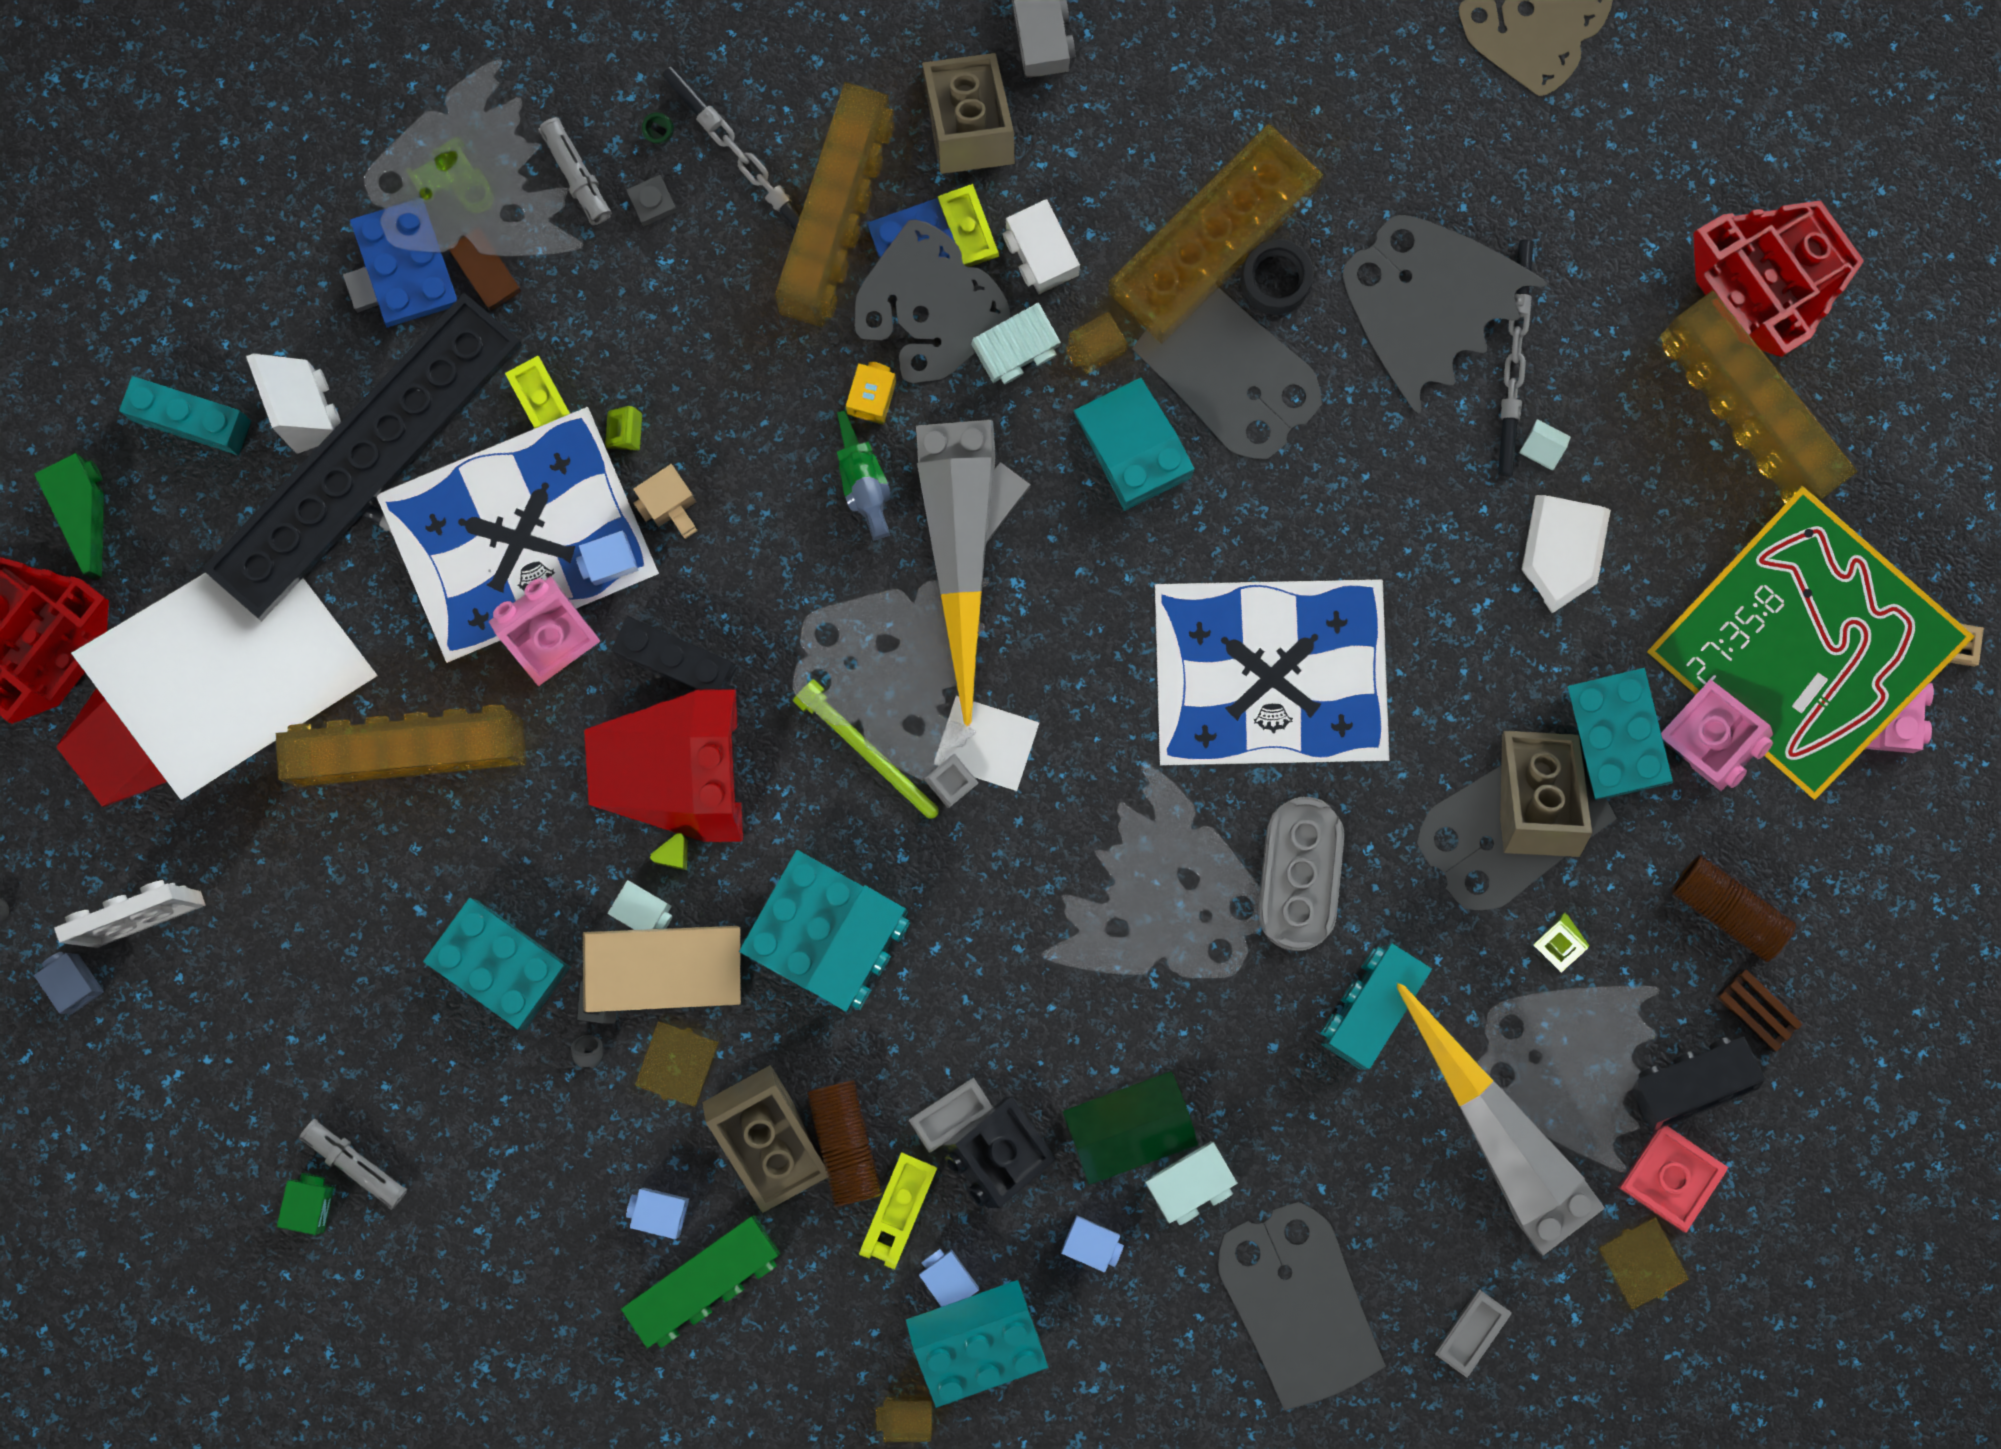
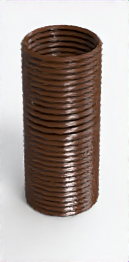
[1672,855,1796,962]
[807,1080,882,1207]

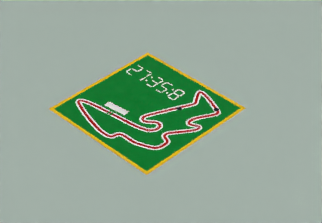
[1647,486,1975,800]

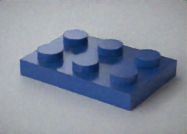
[350,198,457,328]

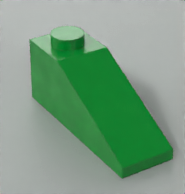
[34,453,104,581]

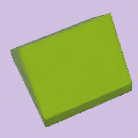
[605,406,642,450]
[650,833,688,870]

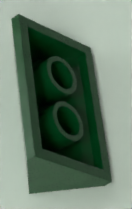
[1062,1071,1199,1185]

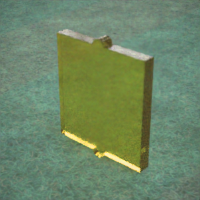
[635,1021,719,1107]
[1598,1218,1689,1310]

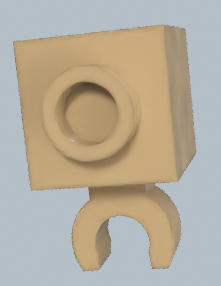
[634,464,697,539]

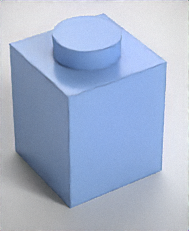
[576,530,639,586]
[626,1188,689,1239]
[1061,1215,1124,1272]
[919,1249,979,1307]

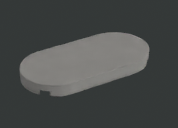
[1258,797,1344,951]

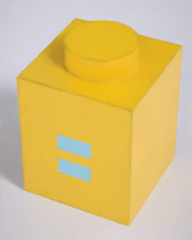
[846,362,896,425]

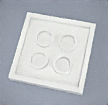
[54,880,206,948]

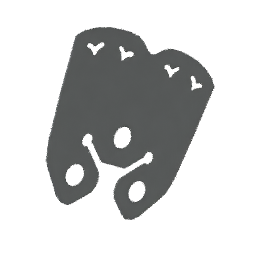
[854,220,1010,383]

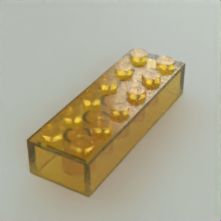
[775,82,895,328]
[1108,124,1323,344]
[1660,291,1858,503]
[275,705,527,787]

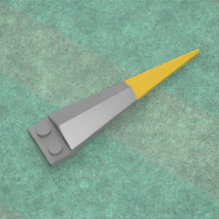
[916,420,996,726]
[1397,983,1605,1255]

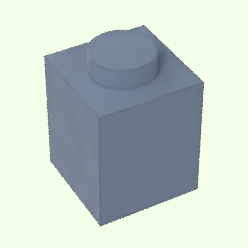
[34,952,104,1014]

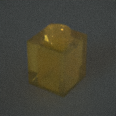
[1066,311,1127,374]
[876,1396,932,1442]

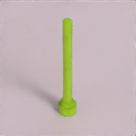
[793,679,939,819]

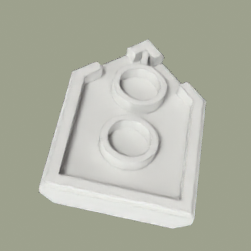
[1522,495,1611,613]

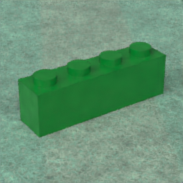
[621,1215,781,1349]

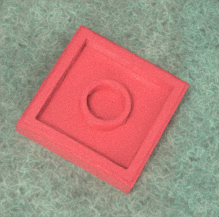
[1618,1126,1729,1233]

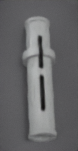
[538,117,612,225]
[299,1119,408,1210]

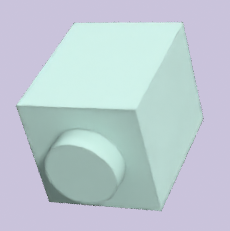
[607,880,672,930]

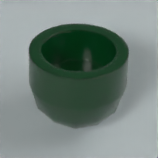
[642,112,674,144]

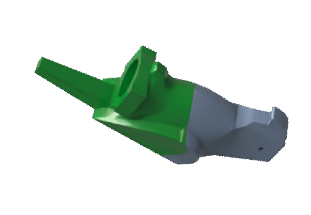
[837,410,890,541]

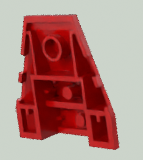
[1693,200,1864,357]
[0,557,109,724]
[56,688,167,807]
[584,689,743,842]

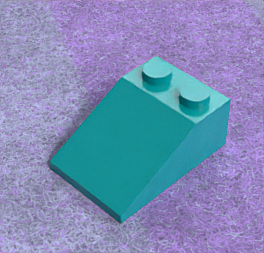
[1073,378,1195,511]

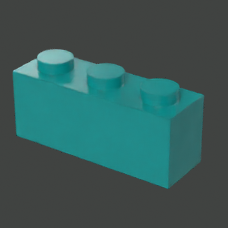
[119,376,252,456]

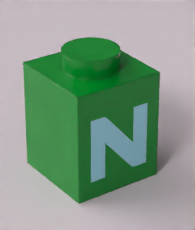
[277,1173,335,1235]

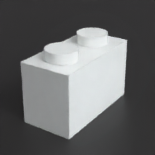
[1002,199,1080,295]

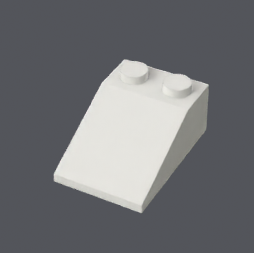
[246,354,341,454]

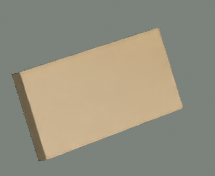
[583,926,741,1012]

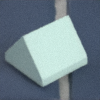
[1519,419,1571,471]

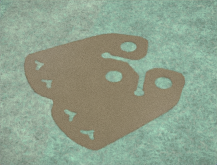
[1459,0,1613,96]

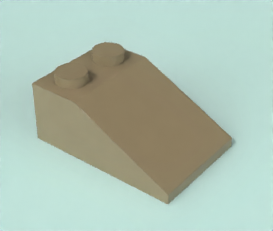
[922,53,1015,174]
[1500,731,1592,857]
[702,1065,828,1213]

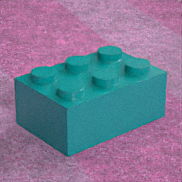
[1568,668,1673,801]
[739,850,863,991]
[805,885,910,1013]
[423,898,571,1030]
[1320,943,1432,1070]
[906,1280,1049,1408]

